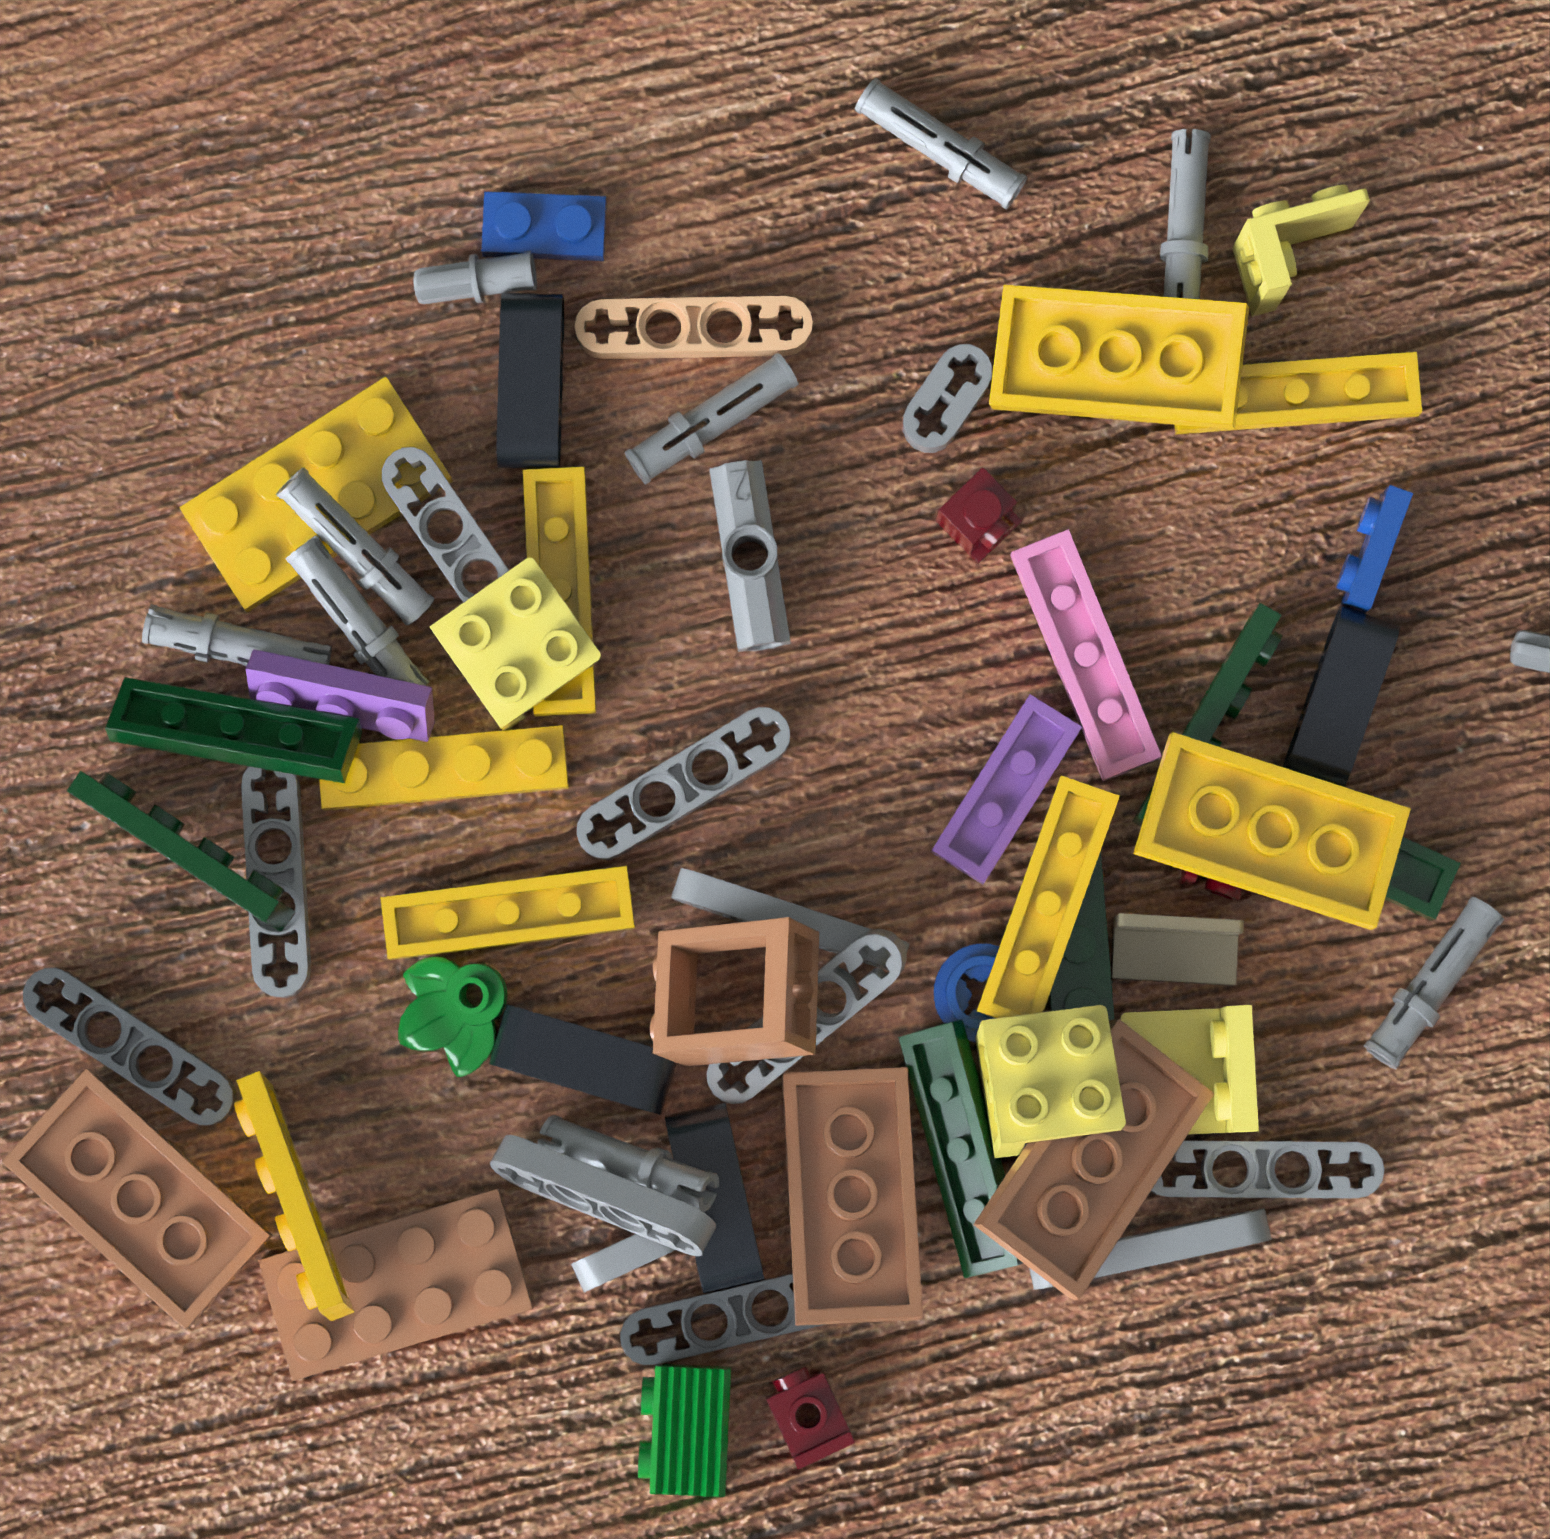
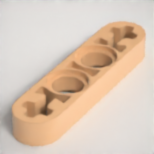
[575,296,813,359]

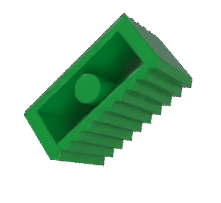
[638,1364,731,1497]

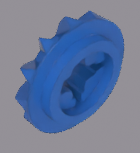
[934,944,1000,1043]

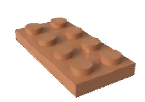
[973,1019,1215,1299]
[782,1067,923,1326]
[1,1068,273,1330]
[258,1189,534,1381]

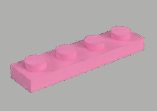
[1010,529,1162,781]

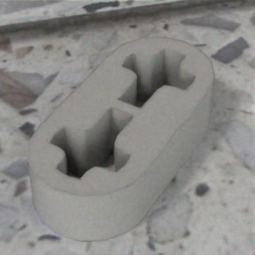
[903,344,992,453]
[571,1234,675,1292]

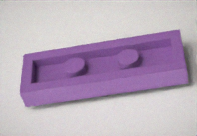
[246,649,435,742]
[931,694,1082,885]

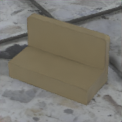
[1111,913,1244,986]

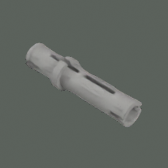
[855,78,1027,210]
[1160,129,1211,299]
[624,352,799,485]
[276,467,434,626]
[285,535,429,686]
[142,604,332,666]
[1363,897,1504,1069]
[538,1115,719,1212]

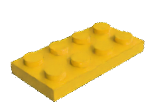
[989,285,1249,430]
[179,376,453,613]
[1133,732,1411,930]

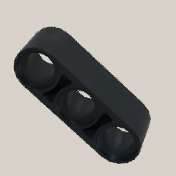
[496,293,565,469]
[1283,605,1400,787]
[489,1004,677,1115]
[665,1102,764,1293]

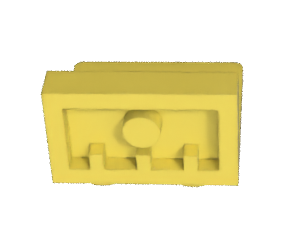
[1232,185,1370,317]
[430,558,601,731]
[975,1005,1126,1159]
[1120,1005,1259,1135]

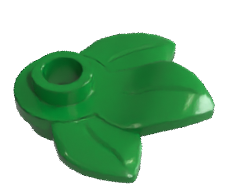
[398,956,508,1077]

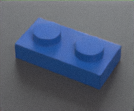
[481,192,607,261]
[1336,485,1413,613]

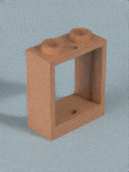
[650,917,820,1066]

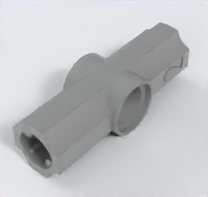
[709,460,791,652]

